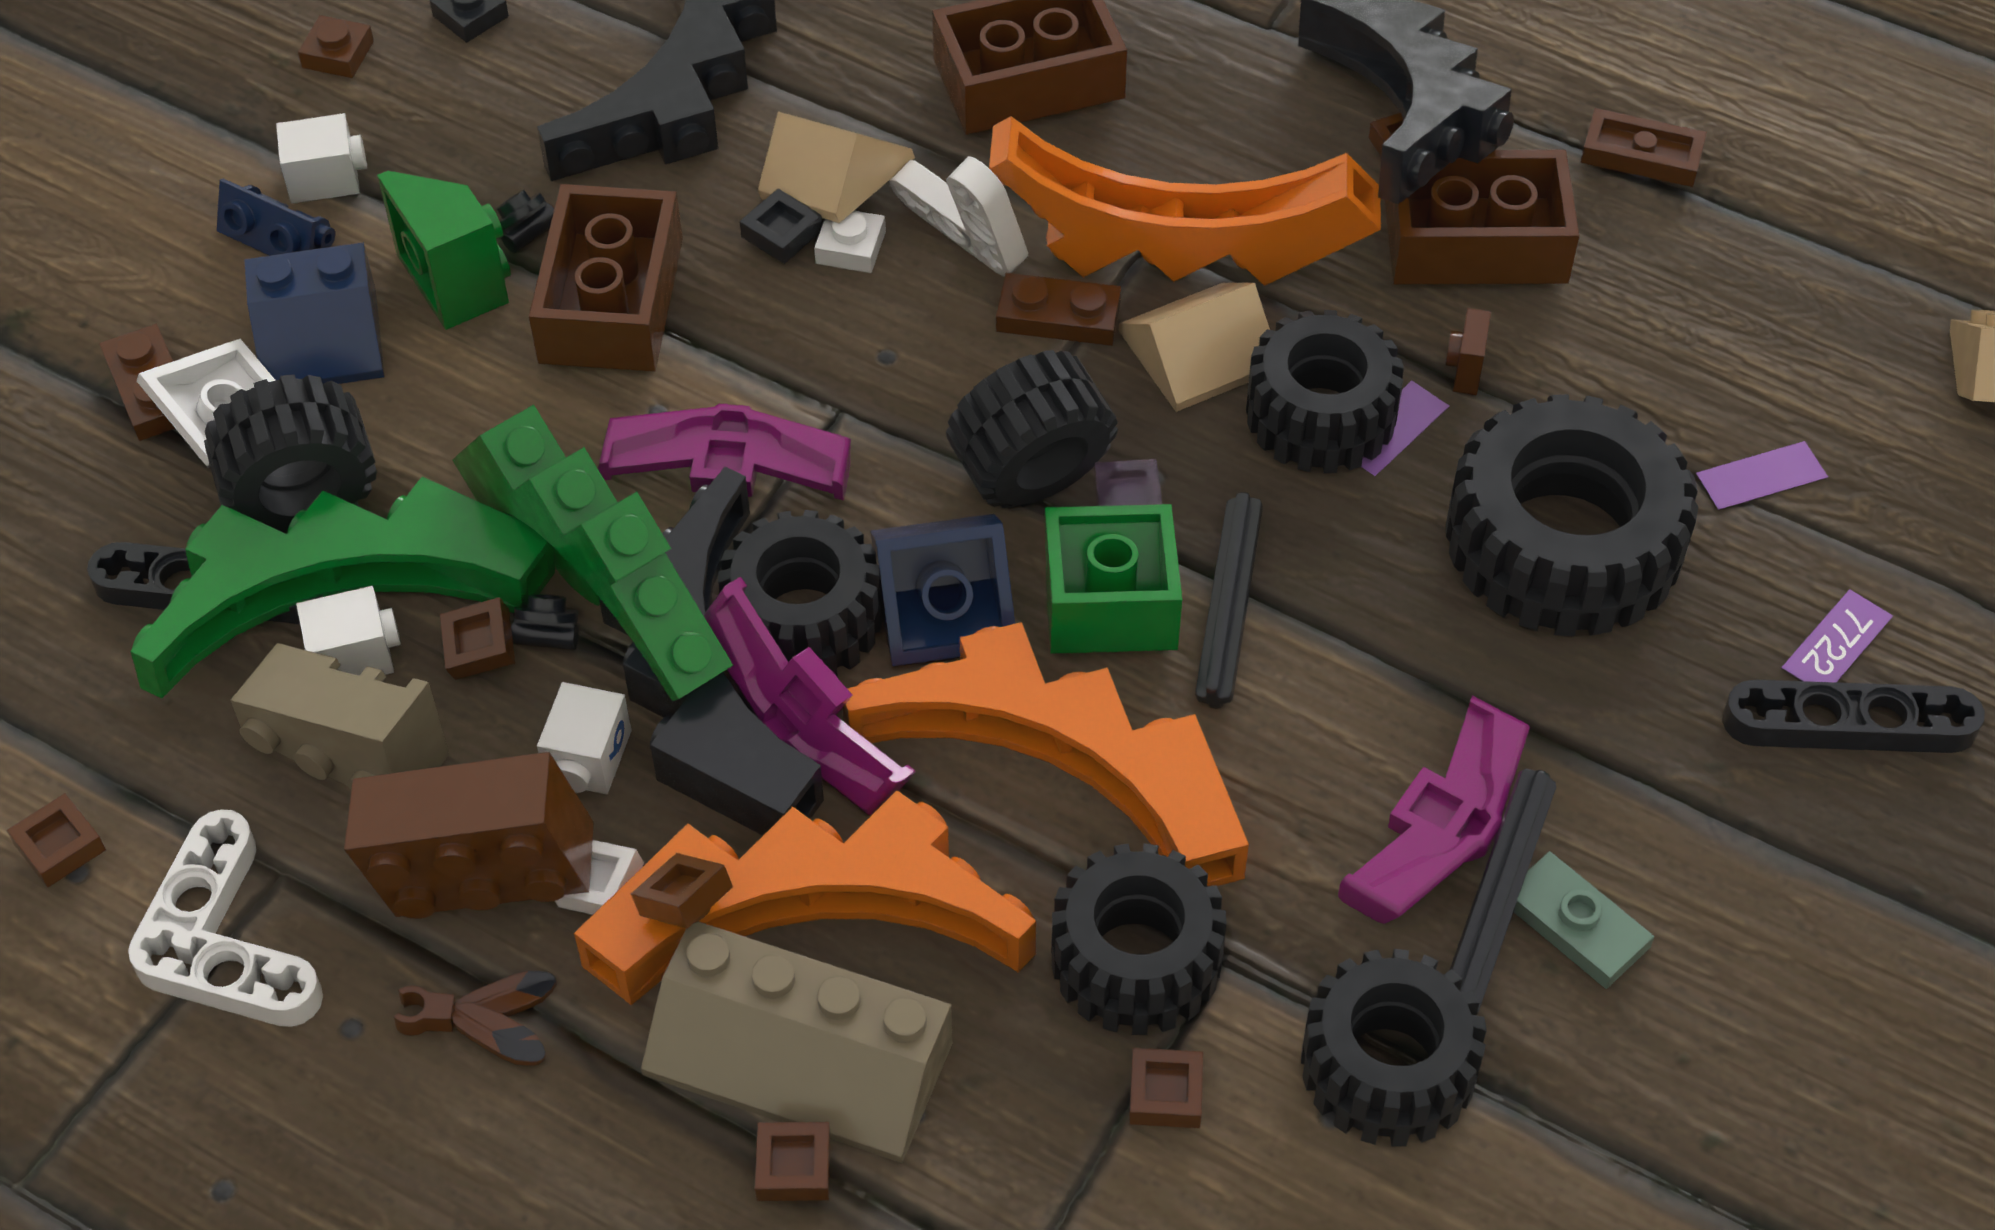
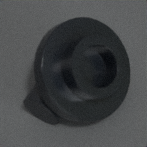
[496,189,554,253]
[511,594,579,650]

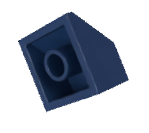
[244,242,384,384]
[870,514,1015,666]

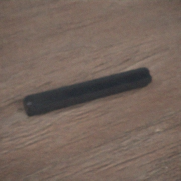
[1195,492,1263,709]
[1449,768,1557,1013]

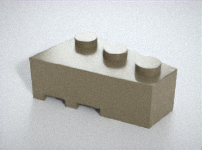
[230,643,449,790]

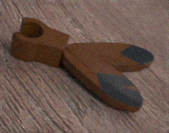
[394,971,556,1066]

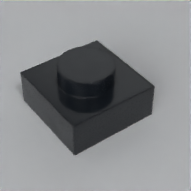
[429,0,509,43]
[739,189,822,264]

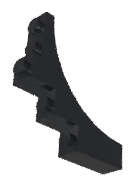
[537,0,777,181]
[1298,0,1514,204]
[598,466,824,836]

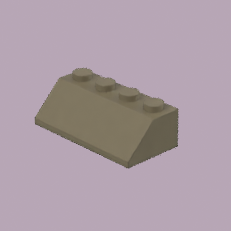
[641,921,953,1163]

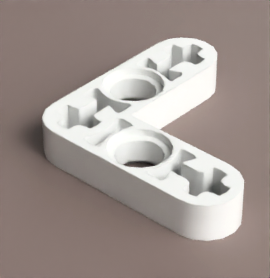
[889,156,1029,277]
[128,809,323,1027]

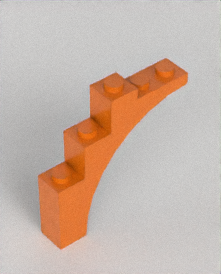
[989,116,1381,286]
[843,622,1249,887]
[574,790,1036,1005]

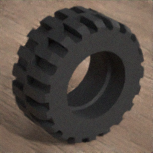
[1446,394,1698,637]

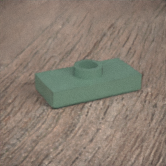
[1513,851,1654,989]

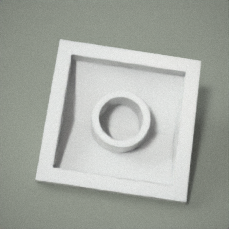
[137,339,276,468]

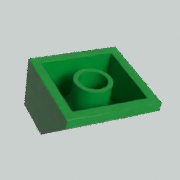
[377,171,511,330]
[1045,504,1183,654]

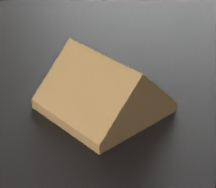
[758,112,915,223]
[1119,283,1270,412]

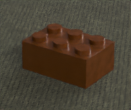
[932,0,1127,135]
[1385,149,1579,284]
[529,184,683,372]
[344,752,594,919]

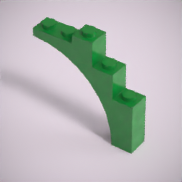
[452,405,733,701]
[130,477,555,699]

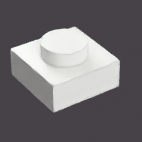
[814,211,886,273]
[555,840,644,915]

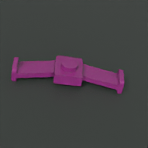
[598,404,851,501]
[703,577,916,815]
[1338,695,1530,924]

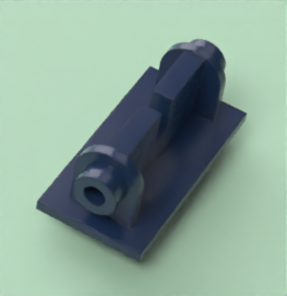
[217,178,336,256]

